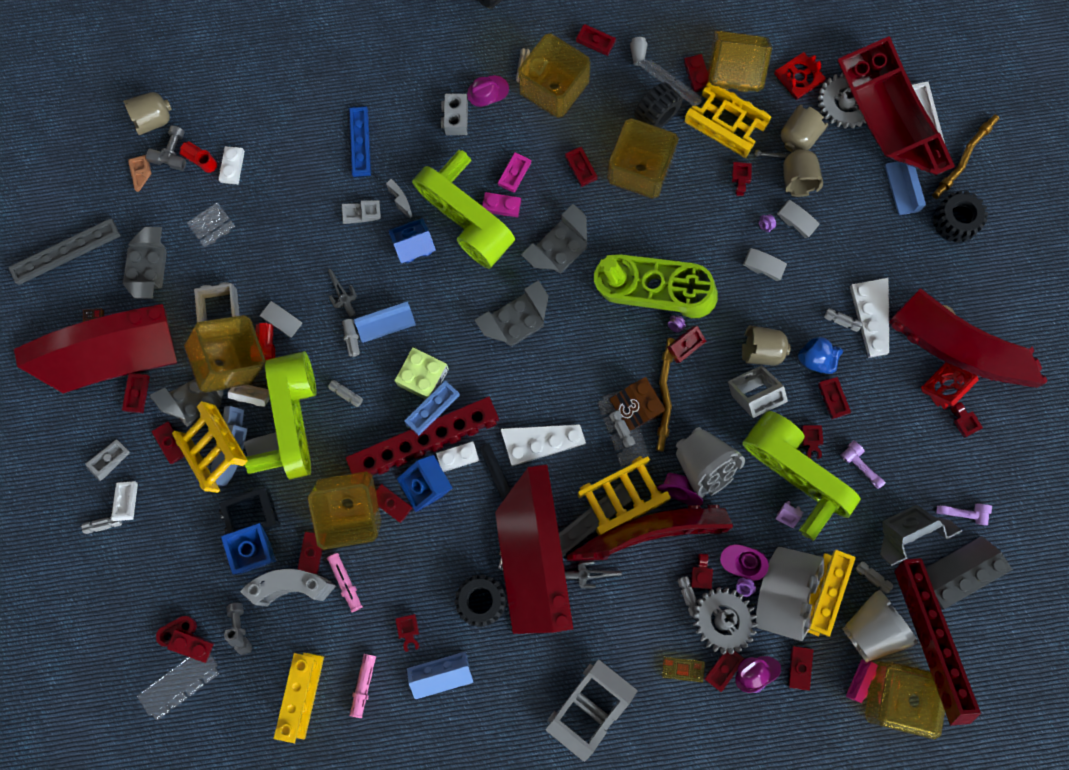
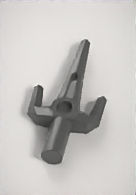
[328,269,357,318]
[565,560,622,588]

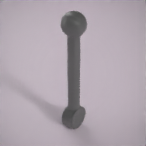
[754,150,791,158]

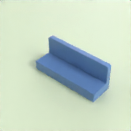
[885,161,926,215]
[354,302,416,343]
[404,381,460,436]
[407,652,473,699]

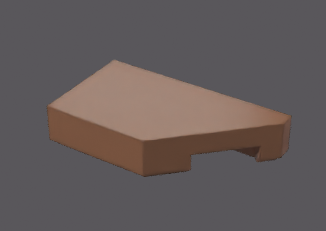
[128,155,152,192]

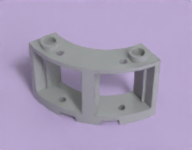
[240,569,336,606]
[546,659,638,762]

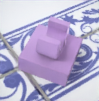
[776,501,803,528]

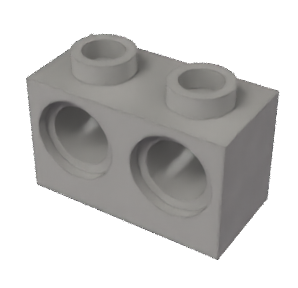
[441,94,468,135]

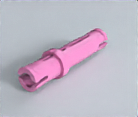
[327,553,363,613]
[349,654,376,718]

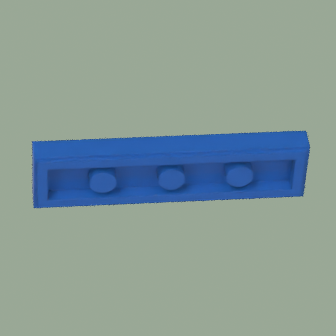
[349,106,371,177]

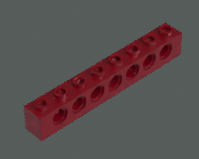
[345,396,499,482]
[894,558,981,726]

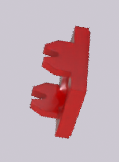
[774,52,826,100]
[921,362,979,410]

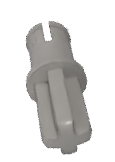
[342,319,360,357]

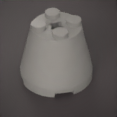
[676,427,745,498]
[842,590,918,663]

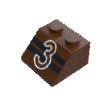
[609,377,665,432]

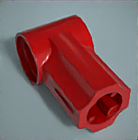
[180,141,217,173]
[252,323,275,361]

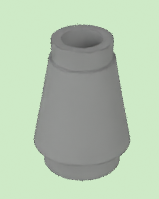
[630,37,648,66]

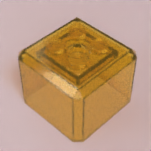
[707,31,772,92]
[518,33,590,118]
[607,118,679,199]
[184,315,266,393]
[308,471,381,550]
[865,661,945,740]

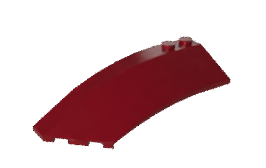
[837,36,955,175]
[889,288,1048,388]
[14,304,177,394]
[495,464,573,634]
[567,505,733,561]

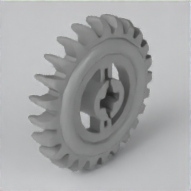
[818,72,866,128]
[692,587,758,654]

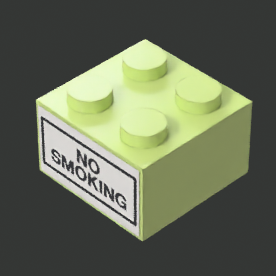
[395,348,449,400]

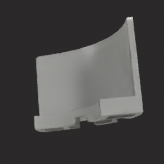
[756,547,824,641]

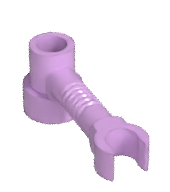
[840,440,885,489]
[936,504,992,526]

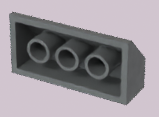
[926,536,1013,610]

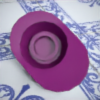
[467,75,509,107]
[657,473,703,505]
[720,544,769,580]
[735,656,781,693]

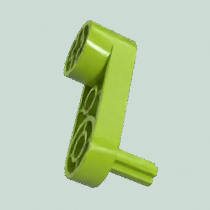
[412,150,515,269]
[594,255,718,319]
[245,351,316,479]
[743,411,861,541]

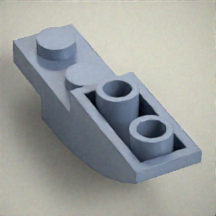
[211,406,247,486]

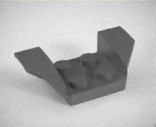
[521,204,587,274]
[122,227,167,299]
[474,280,549,347]
[149,362,226,427]
[880,505,962,566]

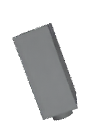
[194,282,241,337]
[728,365,788,418]

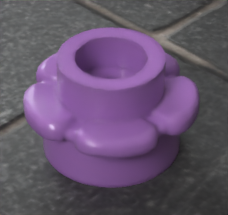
[759,214,776,232]
[668,315,686,333]
[736,578,756,597]

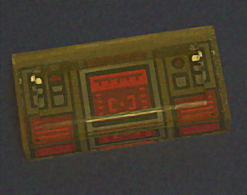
[662,657,705,683]

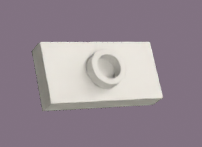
[111,481,138,521]

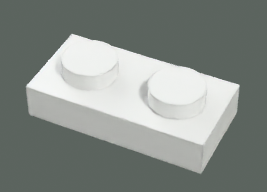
[219,146,245,184]
[228,382,270,407]
[436,442,479,472]

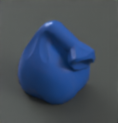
[798,337,843,374]

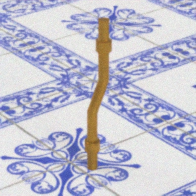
[932,114,999,199]
[656,338,675,452]

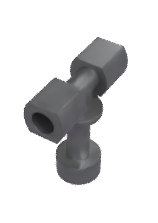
[146,126,186,171]
[224,603,252,655]

